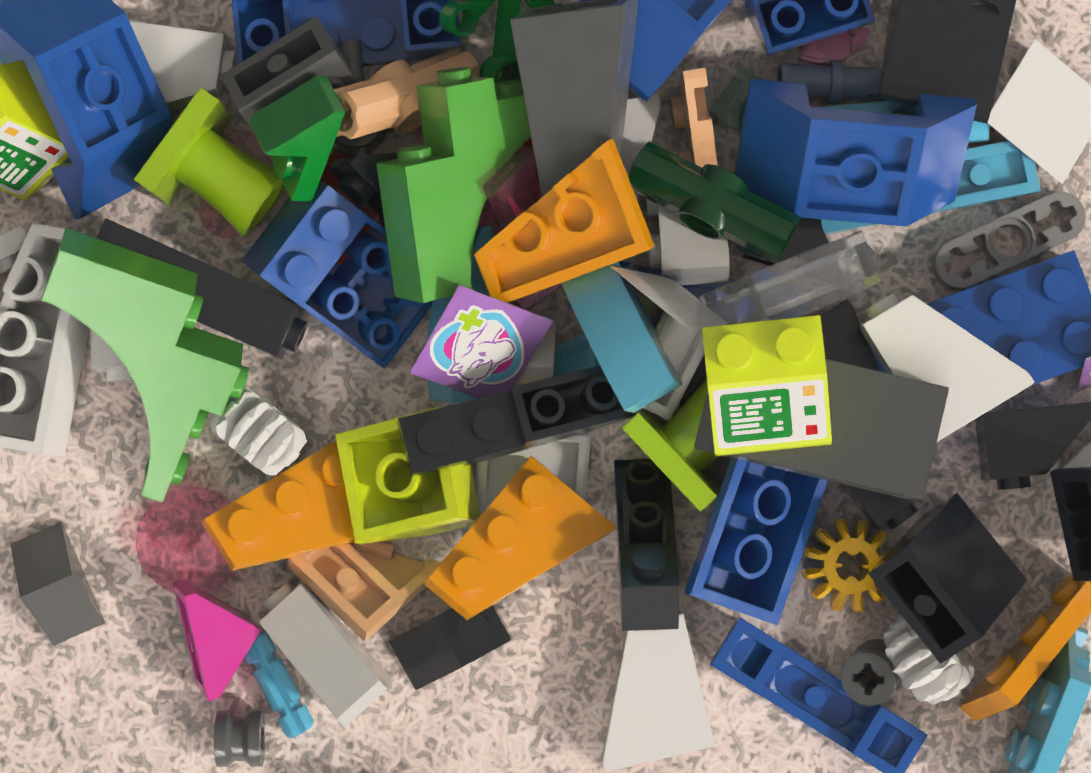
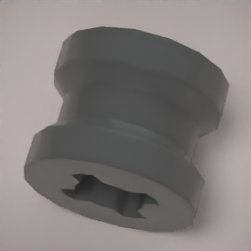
[841,639,902,706]
[214,711,265,767]

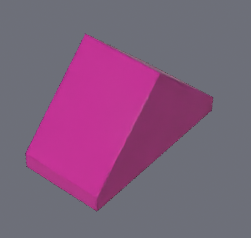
[172,579,261,701]

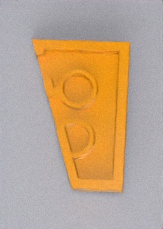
[474,138,655,303]
[202,441,355,571]
[424,456,617,620]
[959,573,1091,721]

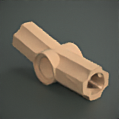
[334,49,479,140]

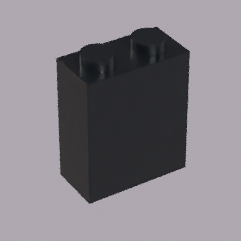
[868,493,1027,664]

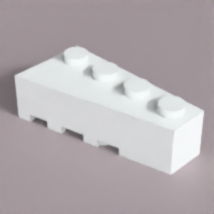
[0,223,97,457]

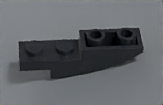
[397,365,636,477]

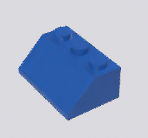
[684,458,828,625]

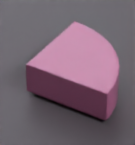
[798,27,871,65]

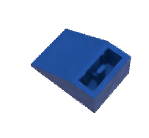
[241,180,433,369]

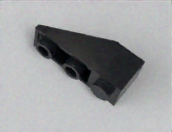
[614,459,679,631]

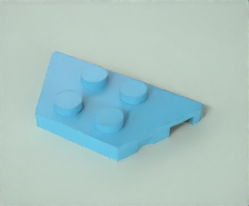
[1005,627,1091,773]

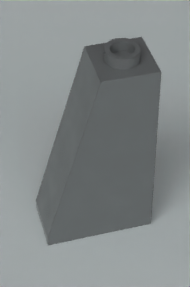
[510,0,638,197]

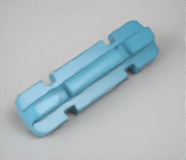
[245,632,313,738]

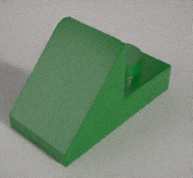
[249,76,345,202]

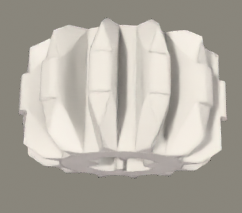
[209,386,307,476]
[883,615,974,705]

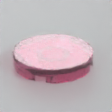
[136,486,238,594]

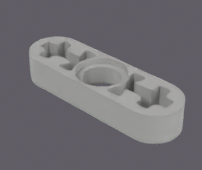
[932,192,1086,290]

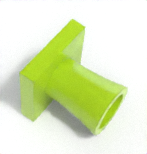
[134,87,285,238]
[622,377,722,512]

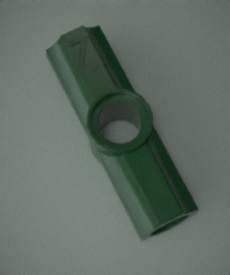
[628,141,800,263]

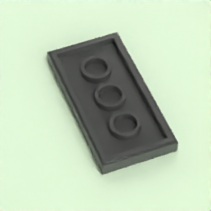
[694,359,949,503]

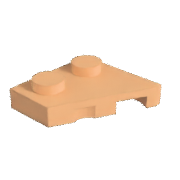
[669,68,718,168]
[287,541,440,642]

